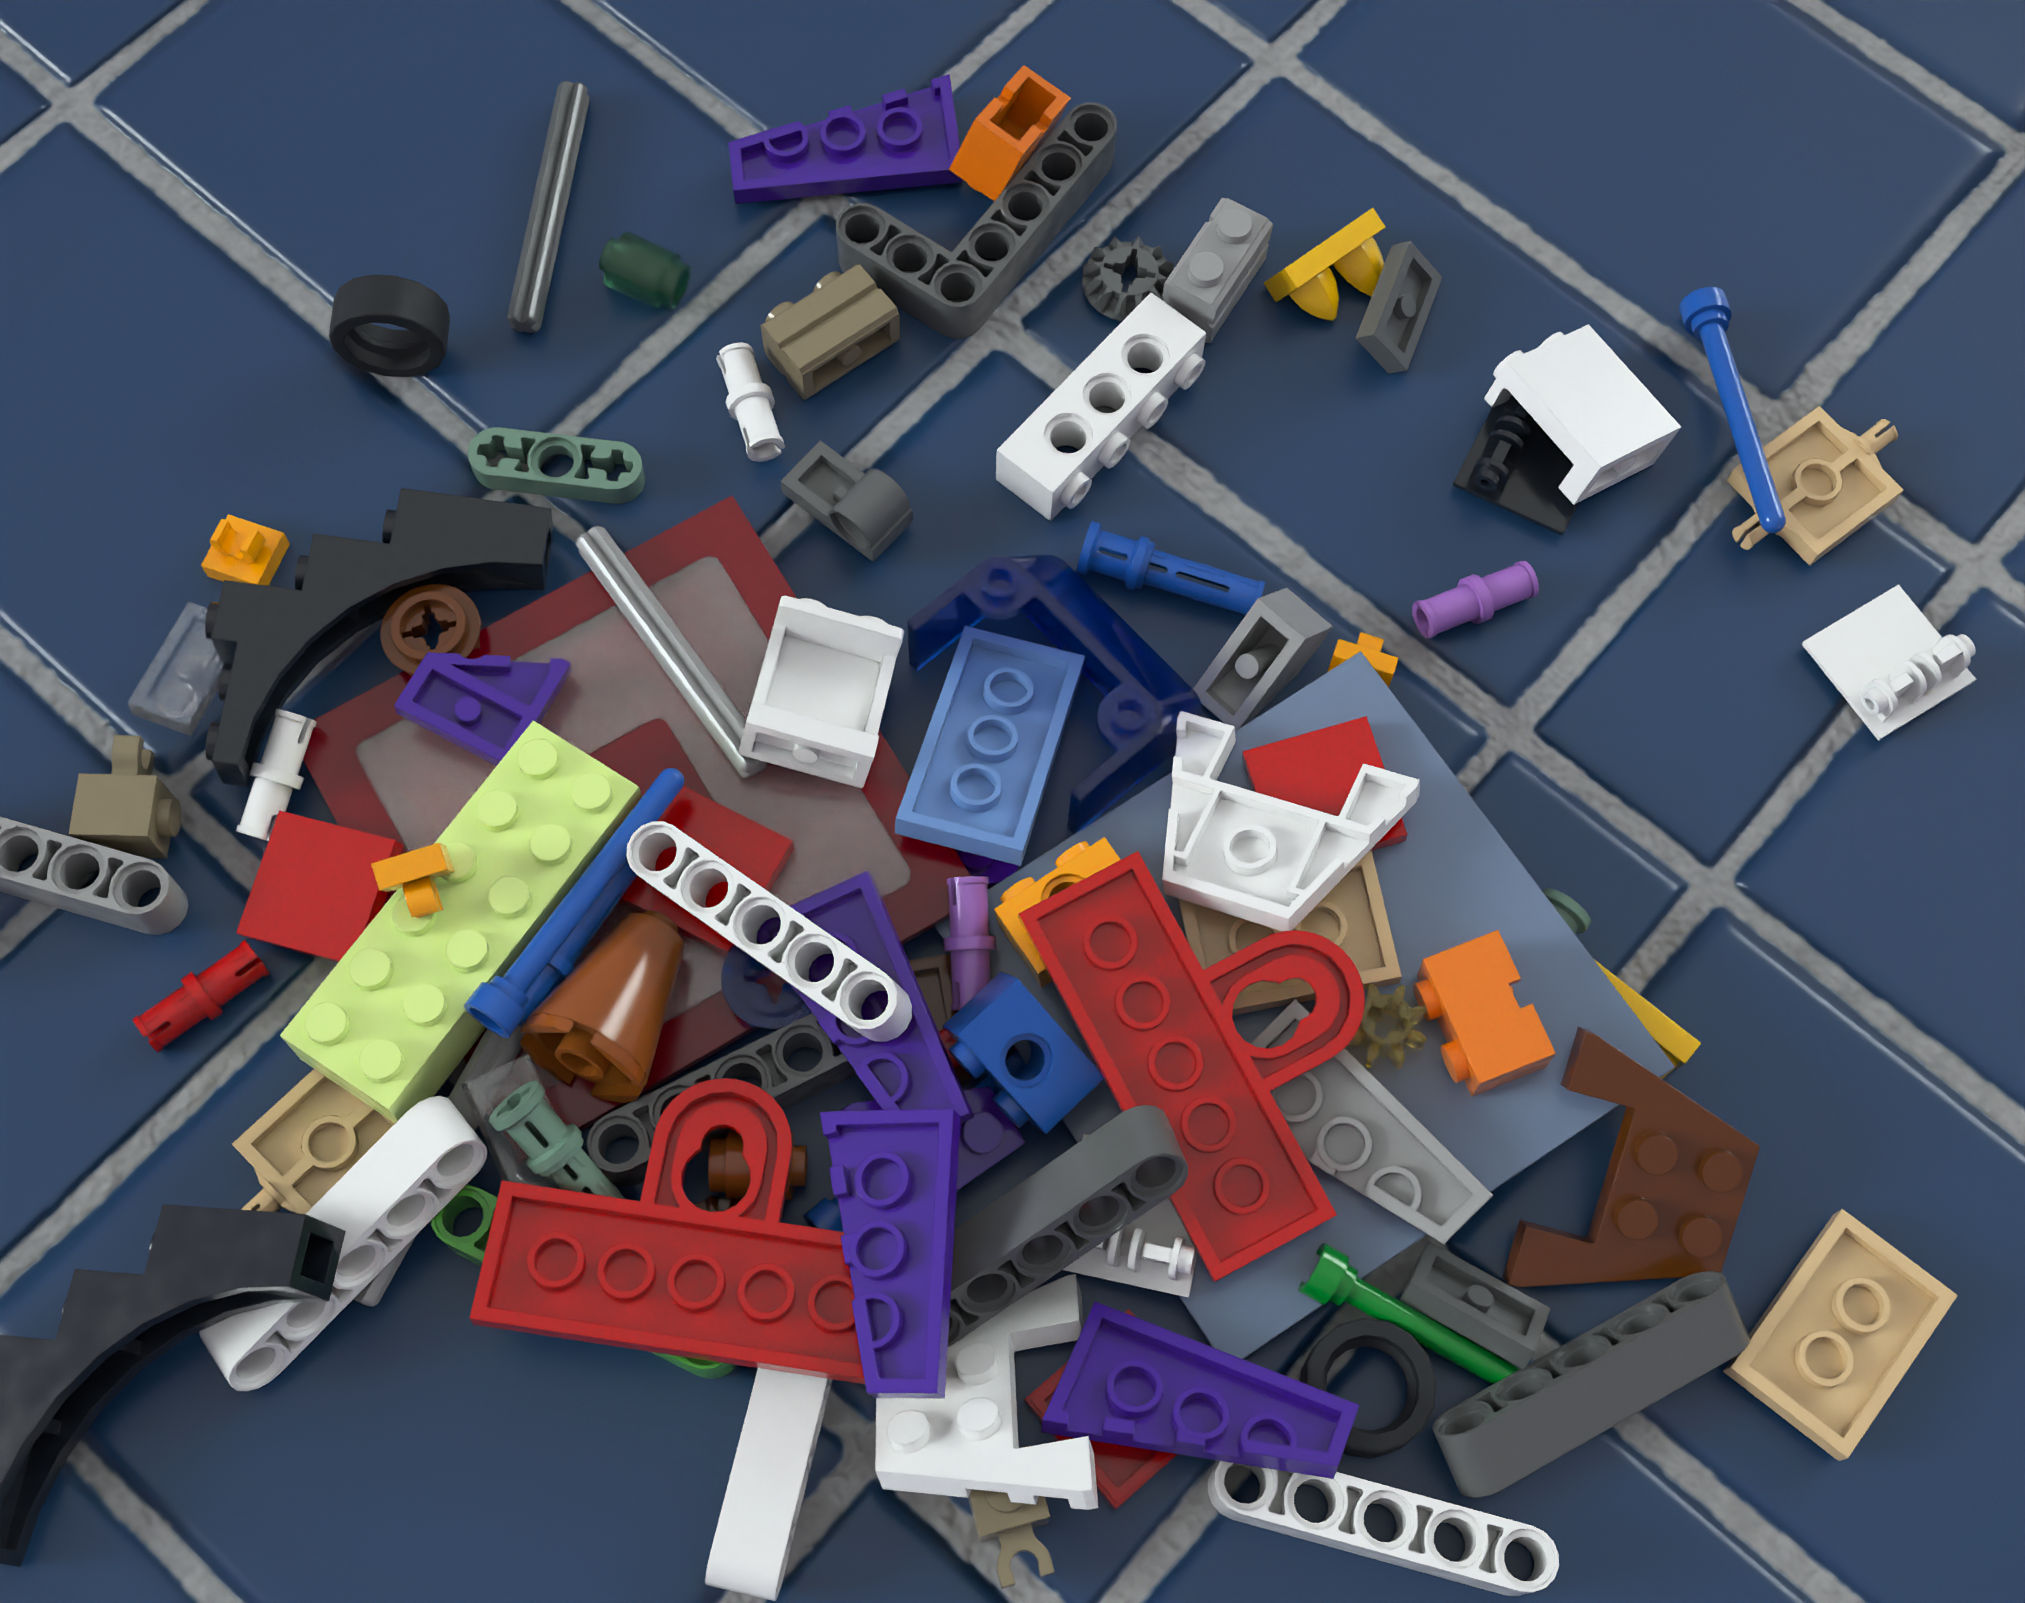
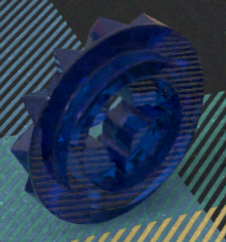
[721,940,812,1031]

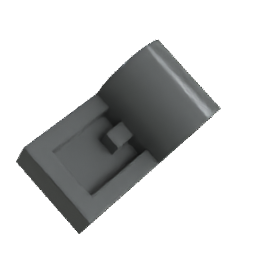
[780,440,913,562]

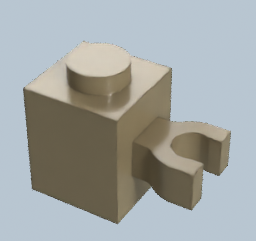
[69,735,181,858]
[968,1445,1055,1589]

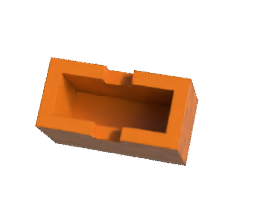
[949,65,1071,201]
[1413,930,1556,1097]

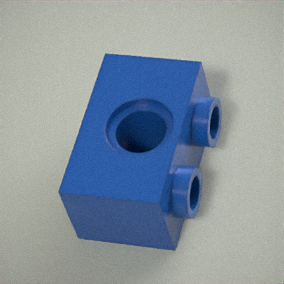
[942,971,1104,1134]

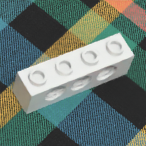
[996,293,1206,521]

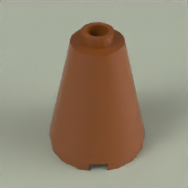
[519,910,684,1103]

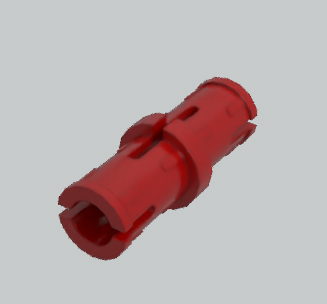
[132,940,270,1053]

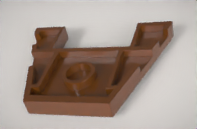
[1502,1026,1760,1287]

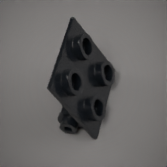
[1452,394,1579,536]

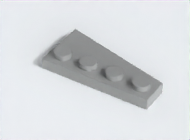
[1250,999,1493,1244]

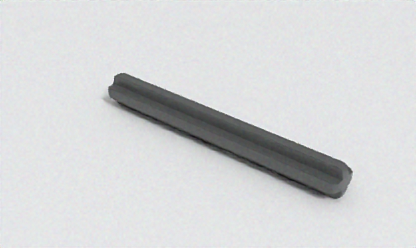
[507,81,590,334]

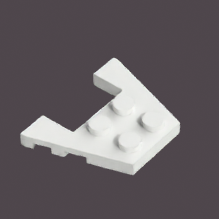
[1162,711,1420,931]
[875,1274,1098,1510]

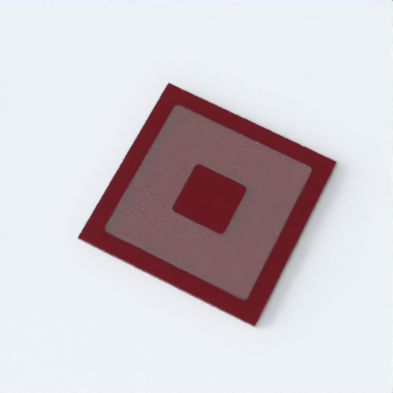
[303,495,971,1165]

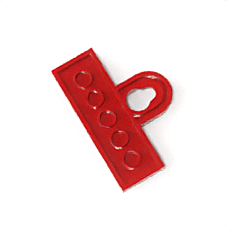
[1018,851,1365,1282]
[469,1078,865,1384]

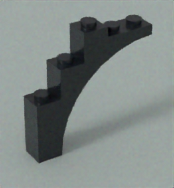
[205,488,554,787]
[0,1204,345,1567]

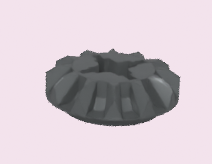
[1082,236,1174,321]

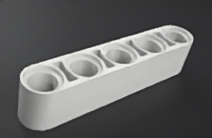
[626,821,912,1042]
[199,1096,487,1391]
[705,1368,833,1601]
[1208,1461,1559,1596]

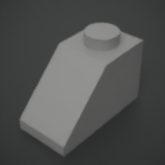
[1190,588,1333,731]

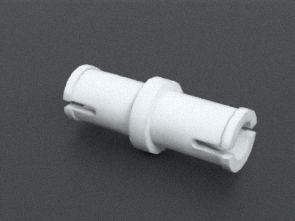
[716,342,785,462]
[236,709,317,841]

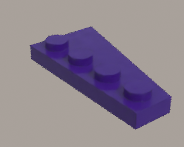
[728,74,963,204]
[757,870,974,1123]
[820,1108,961,1399]
[1041,1301,1360,1479]

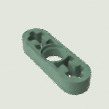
[468,427,646,504]

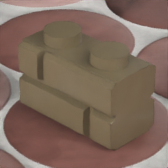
[760,264,900,400]

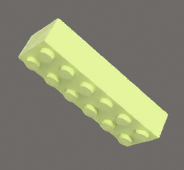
[280,721,642,1123]

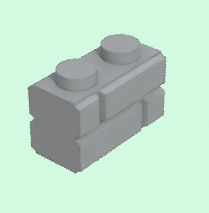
[1162,198,1273,343]

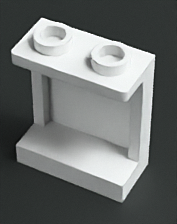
[1484,324,1681,505]
[738,596,905,789]

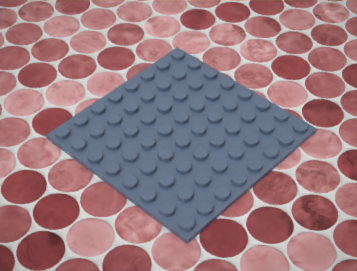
[935,651,1675,1359]

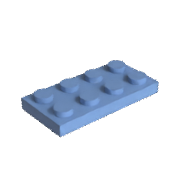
[895,626,1085,866]

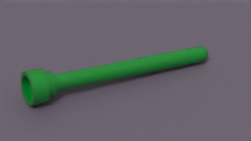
[1298,1243,1521,1384]

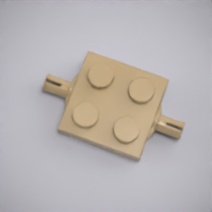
[1726,406,1903,566]
[232,1069,395,1214]

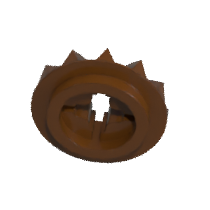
[380,584,484,677]

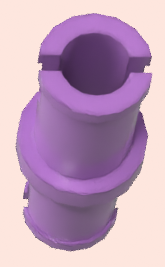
[1412,561,1539,638]
[943,876,996,1011]

